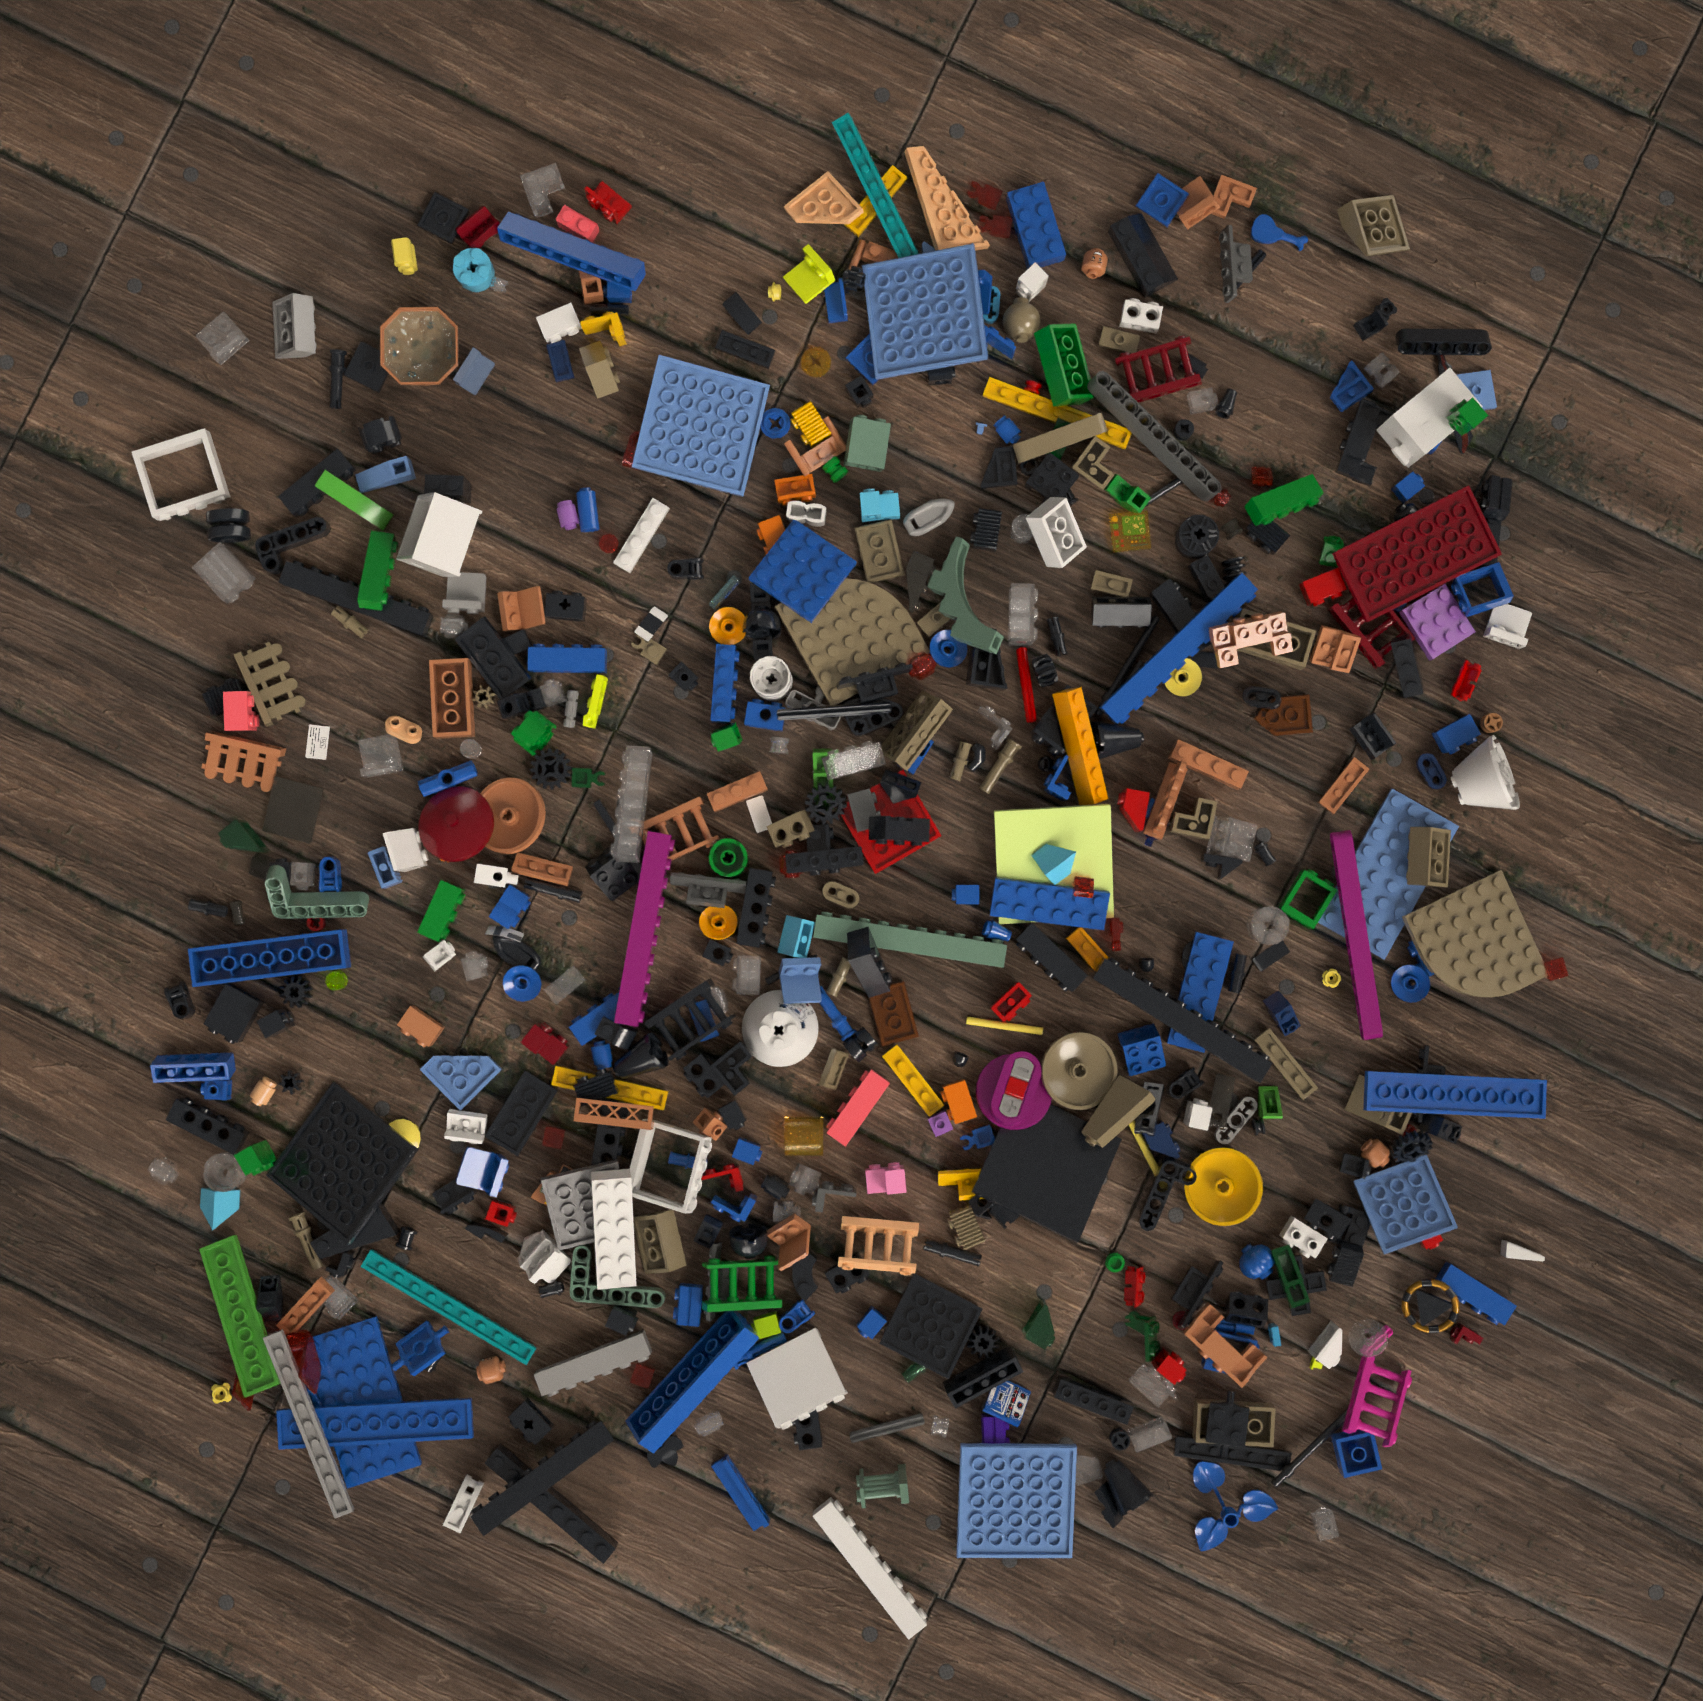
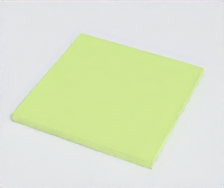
[994,804,1114,924]

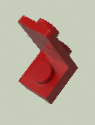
[701,1164,744,1192]

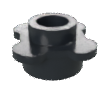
[1374,298,1397,321]

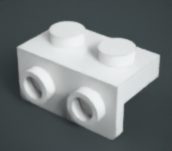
[444,1109,487,1144]

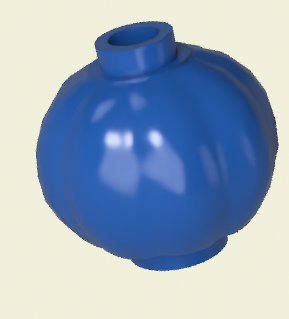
[1239,1244,1275,1280]

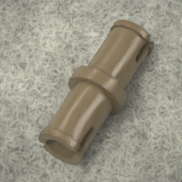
[331,605,369,639]
[949,741,972,781]
[826,957,851,997]

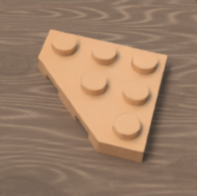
[784,171,864,224]

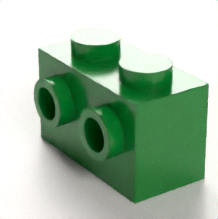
[1446,397,1489,436]

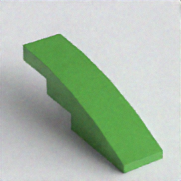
[315,470,393,531]

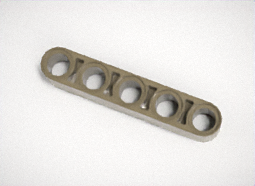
[1012,412,1108,463]

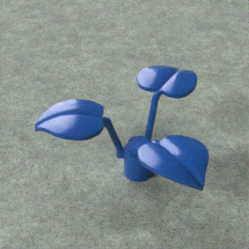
[1193,1461,1278,1552]

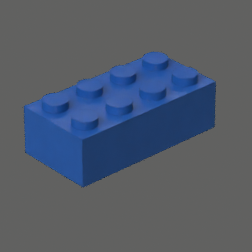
[1006,182,1066,270]

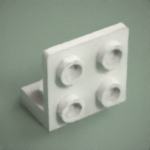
[1483,604,1532,649]

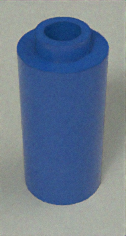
[576,488,600,532]

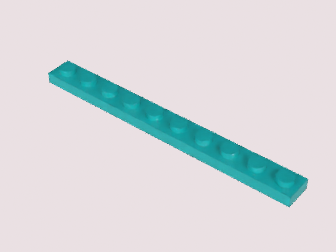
[832,113,919,258]
[361,1249,537,1365]

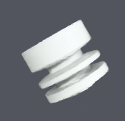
[750,656,793,701]

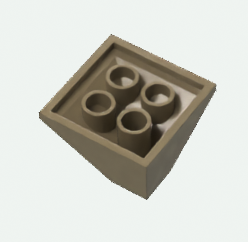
[1337,195,1410,256]

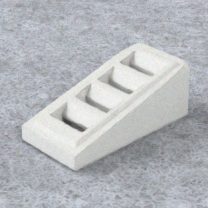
[1500,1240,1545,1262]

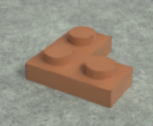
[1211,175,1257,219]

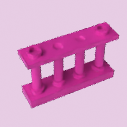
[1342,1355,1412,1447]

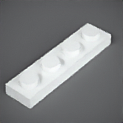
[613,498,670,573]

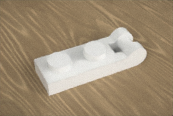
[443,1474,485,1533]

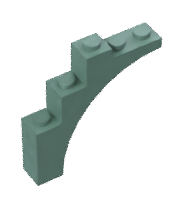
[927,537,1004,654]

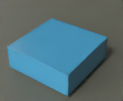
[1267,1323,1281,1347]

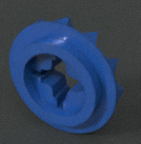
[760,408,790,439]

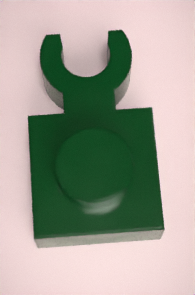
[572,768,606,788]

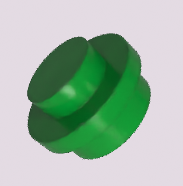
[1105,1253,1125,1272]

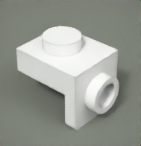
[423,940,456,972]

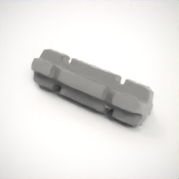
[563,690,579,728]

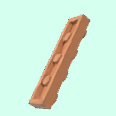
[276,1276,335,1339]

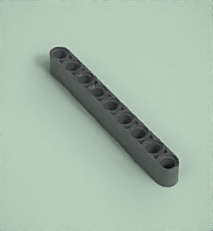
[1087,371,1221,502]

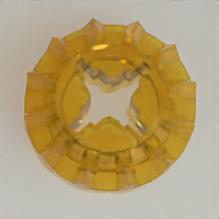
[801,347,831,377]

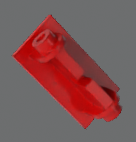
[1451,659,1482,701]
[1124,1266,1146,1308]

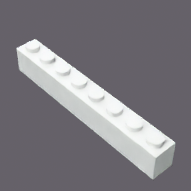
[813,1497,927,1640]

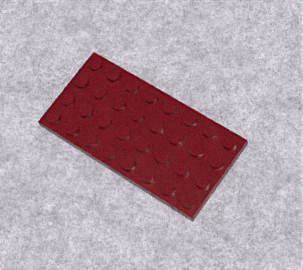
[1332,485,1502,623]

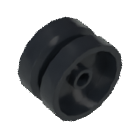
[206,508,251,543]

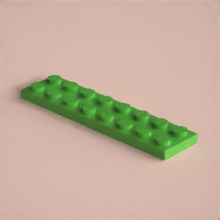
[199,1235,281,1398]

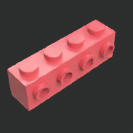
[826,1069,890,1147]

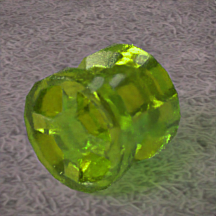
[325,971,348,990]

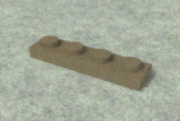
[1254,1028,1318,1100]

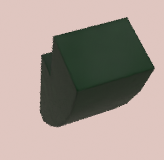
[1271,1244,1310,1309]

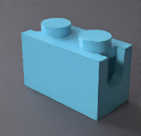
[777,915,815,958]

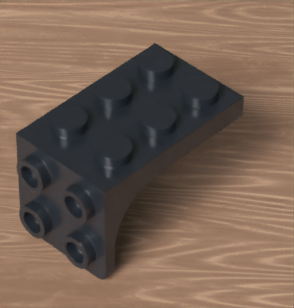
[1030,685,1098,757]

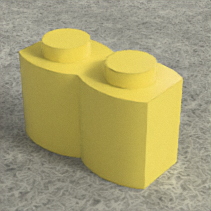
[391,237,418,275]

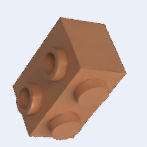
[397,1005,445,1047]

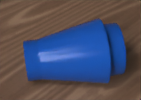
[982,920,1012,942]

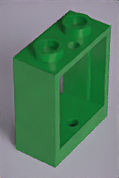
[1278,869,1337,929]

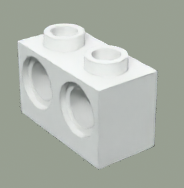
[1016,262,1049,302]
[1119,298,1163,334]
[1183,1098,1212,1131]

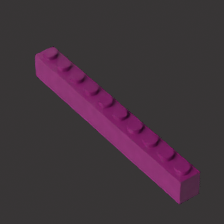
[614,831,675,1027]

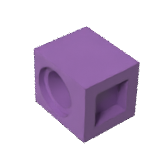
[927,1110,953,1137]

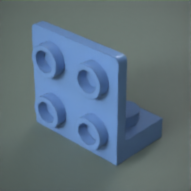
[779,957,822,1004]

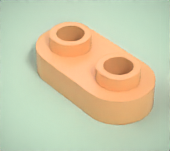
[385,716,422,744]

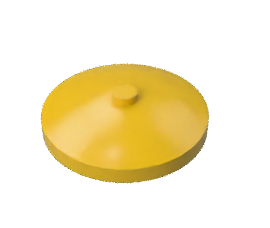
[1184,1148,1263,1226]

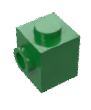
[711,722,743,752]

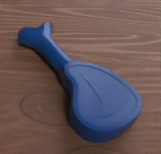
[1250,214,1308,251]

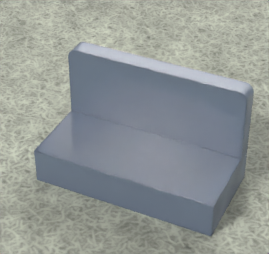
[453,347,495,395]

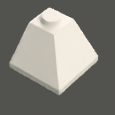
[1308,1321,1342,1369]

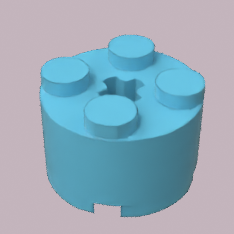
[453,248,495,292]

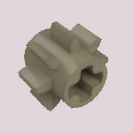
[472,686,497,709]

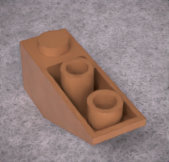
[578,270,603,305]

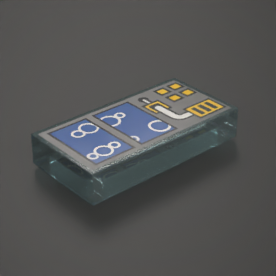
[709,576,740,611]

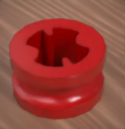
[1023,380,1042,395]
[307,918,326,931]

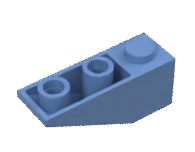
[355,456,416,493]

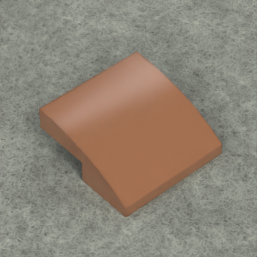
[1309,625,1361,673]

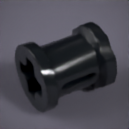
[526,688,548,712]
[395,1226,418,1250]

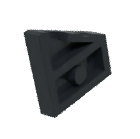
[980,446,1018,489]

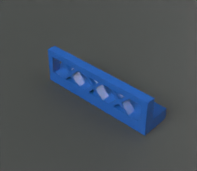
[711,1454,770,1531]

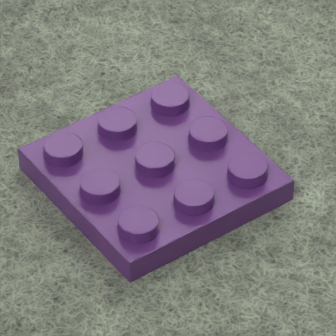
[1399,584,1475,661]

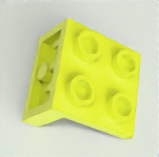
[783,244,836,303]

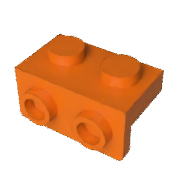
[775,474,816,506]

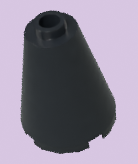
[1091,721,1144,759]
[613,1033,669,1079]
[1104,1459,1154,1517]

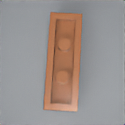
[1318,757,1369,814]
[512,853,573,886]

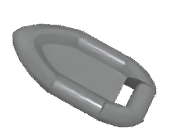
[903,498,955,536]

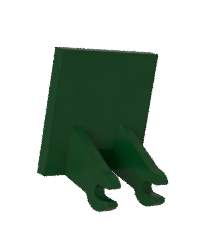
[1125,1311,1160,1362]

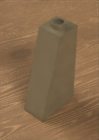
[1082,1075,1156,1148]

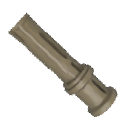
[979,738,1022,794]
[288,1211,324,1271]

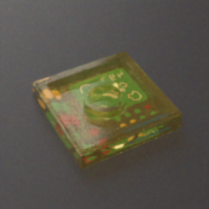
[1109,510,1151,553]

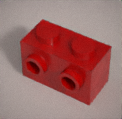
[989,981,1032,1022]
[1151,1348,1187,1385]

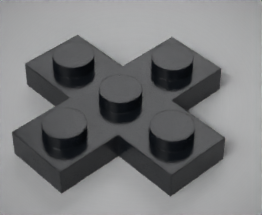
[1265,1254,1327,1316]

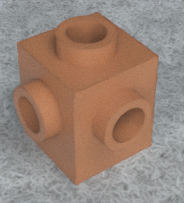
[693,1108,727,1141]

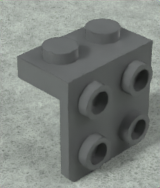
[812,1181,857,1212]

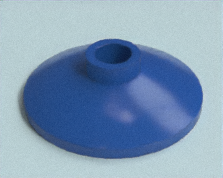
[929,630,967,668]
[1391,964,1430,1003]
[503,965,541,1002]

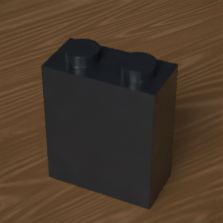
[424,474,472,504]
[203,983,264,1044]

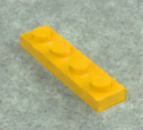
[844,165,907,237]
[882,1044,944,1117]

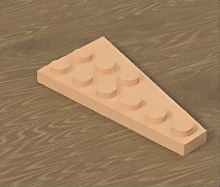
[904,146,990,251]

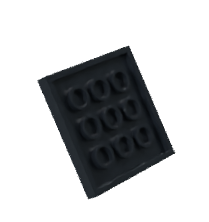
[879,1273,983,1379]

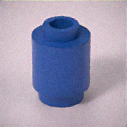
[994,416,1021,445]
[590,1040,613,1070]

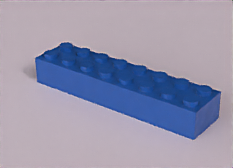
[188,929,351,987]
[625,1311,759,1453]

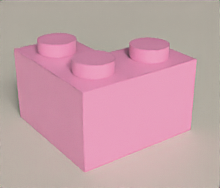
[865,1162,906,1194]

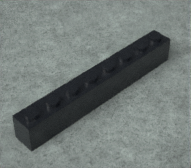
[278,560,434,637]
[470,1420,614,1536]
[484,1443,618,1564]

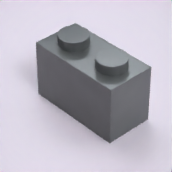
[847,788,881,833]

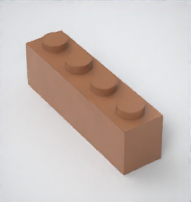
[1167,739,1249,790]

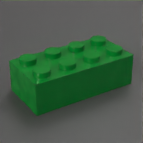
[1034,324,1095,407]

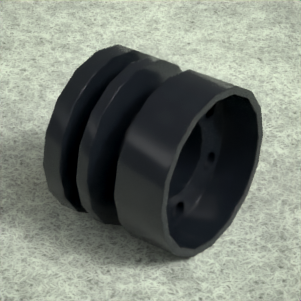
[1175,515,1219,559]

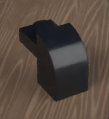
[595,1016,638,1049]

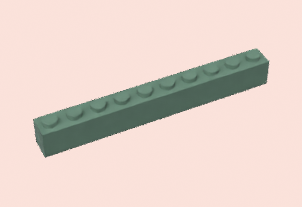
[813,911,1007,968]

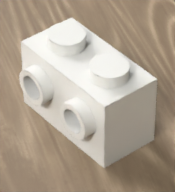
[536,303,582,343]
[1279,1216,1328,1258]

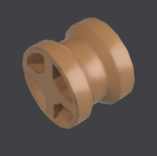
[1480,713,1503,733]

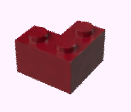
[520,1022,570,1065]

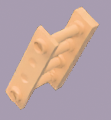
[838,1216,919,1275]

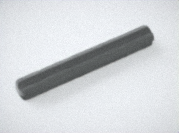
[849,1413,925,1443]

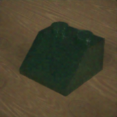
[218,819,270,853]
[1022,1298,1055,1350]

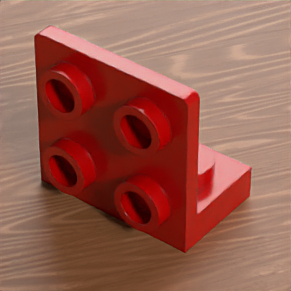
[584,181,632,224]

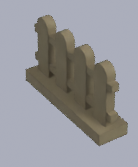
[234,642,306,727]

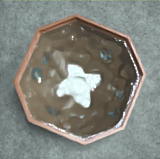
[380,307,459,386]

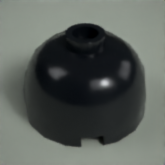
[742,606,781,640]
[729,1224,768,1259]

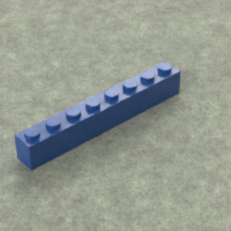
[497,212,646,291]

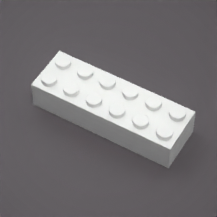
[591,1169,636,1290]

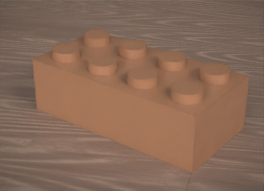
[429,658,475,739]

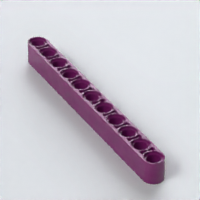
[1330,830,1383,1040]

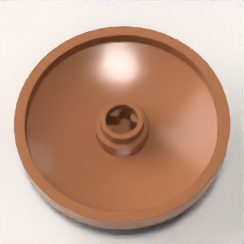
[480,778,546,854]

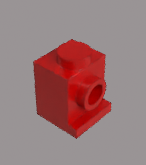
[485,1199,518,1227]

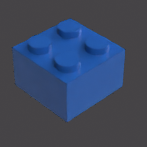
[1331,1429,1382,1478]

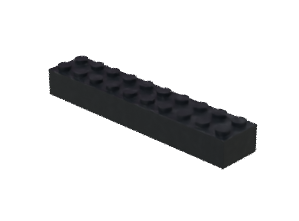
[1091,957,1273,1083]

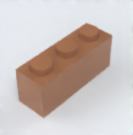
[707,771,768,813]

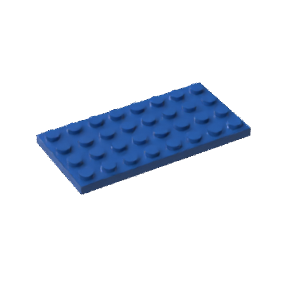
[301,1316,422,1489]

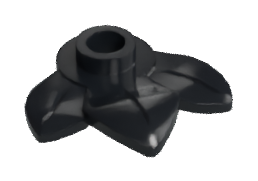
[647,1436,684,1468]

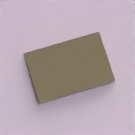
[854,519,905,583]

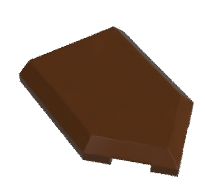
[1254,694,1313,736]

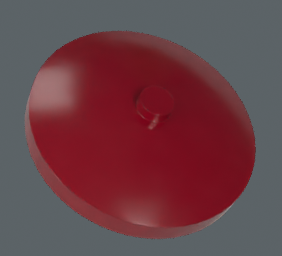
[418,786,494,862]

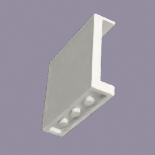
[746,1328,848,1430]

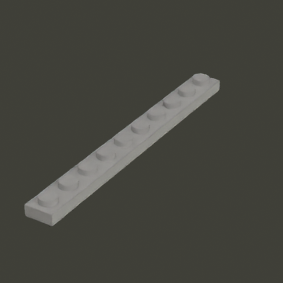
[263,1329,354,1518]

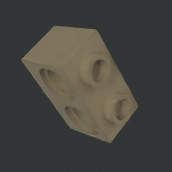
[766,810,815,849]

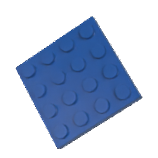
[749,520,857,623]

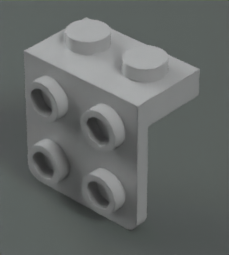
[442,572,487,614]

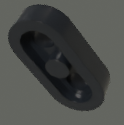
[1243,686,1282,710]

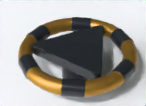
[1401,1279,1460,1333]

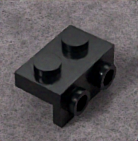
[1349,713,1396,760]

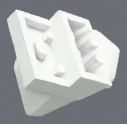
[517,1229,571,1284]

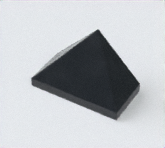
[880,769,922,804]

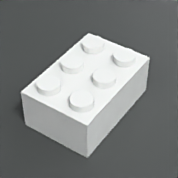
[1026,497,1087,568]

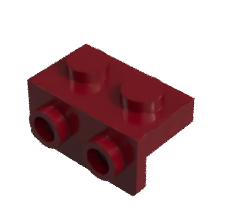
[455,205,500,248]

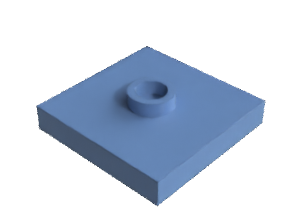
[1457,370,1497,410]

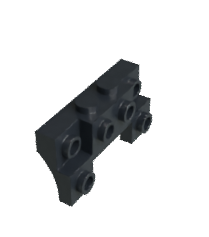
[1335,398,1394,487]

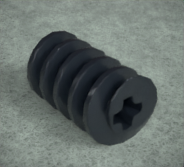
[1221,556,1247,587]

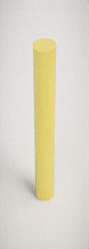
[966,1017,1043,1035]
[1129,1120,1168,1189]

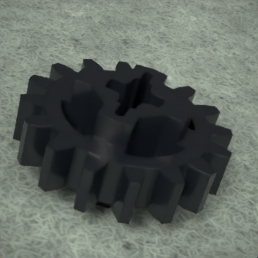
[530,748,572,790]
[805,782,846,825]
[1390,1130,1433,1164]

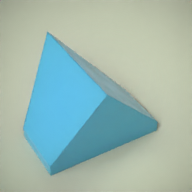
[1032,844,1076,885]
[200,1188,240,1230]

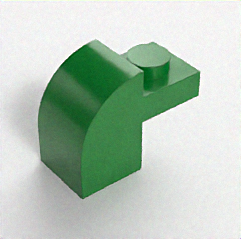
[1104,474,1151,513]

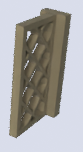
[877,690,953,771]

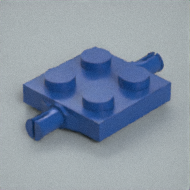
[391,1321,449,1376]

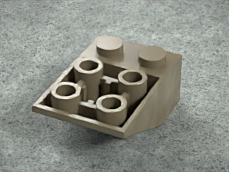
[1344,1075,1412,1135]

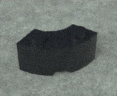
[792,1249,818,1301]

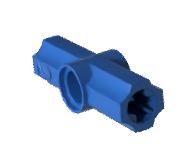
[418,760,478,797]

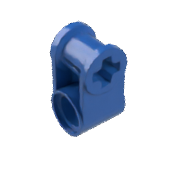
[319,856,342,892]
[779,1299,815,1333]

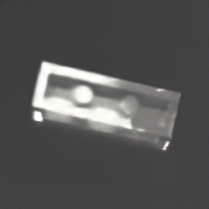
[822,741,886,781]

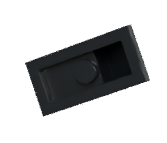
[1201,854,1243,880]
[693,1214,723,1249]

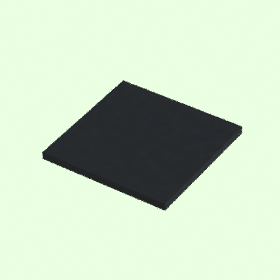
[266,1081,419,1245]
[972,1104,1122,1244]

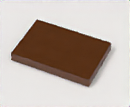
[869,981,919,1046]

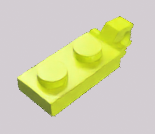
[583,674,608,728]

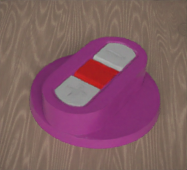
[976,1051,1052,1130]

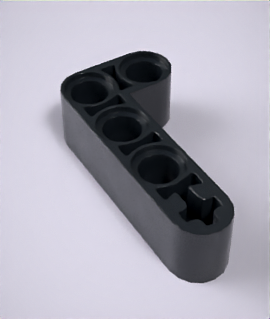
[255,517,331,575]
[1139,1157,1197,1231]

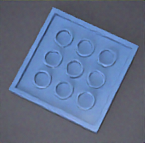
[1353,1154,1458,1255]

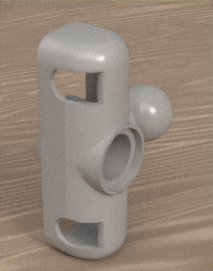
[785,686,841,730]

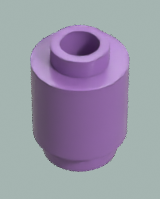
[556,500,579,530]

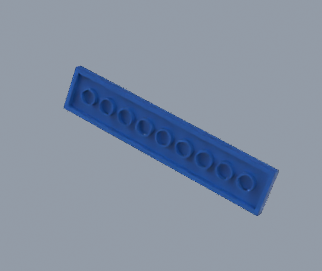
[1363,1071,1547,1119]
[276,1398,474,1450]

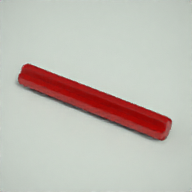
[1016,647,1037,723]

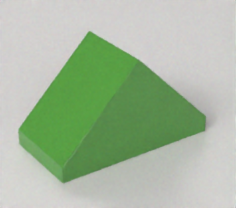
[1258,1086,1283,1119]

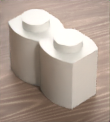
[786,501,826,527]

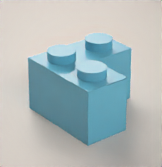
[860,489,900,522]

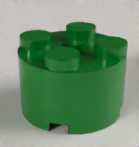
[511,710,556,755]
[709,838,748,877]

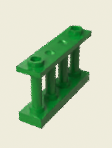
[702,1255,782,1312]

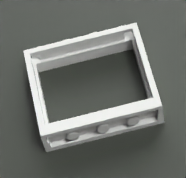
[132,428,230,521]
[630,1119,712,1214]

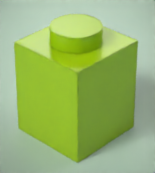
[751,1311,781,1339]

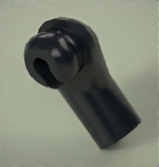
[967,743,986,772]

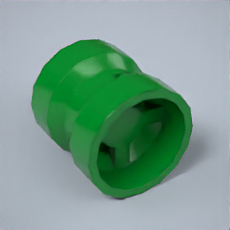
[822,456,848,483]

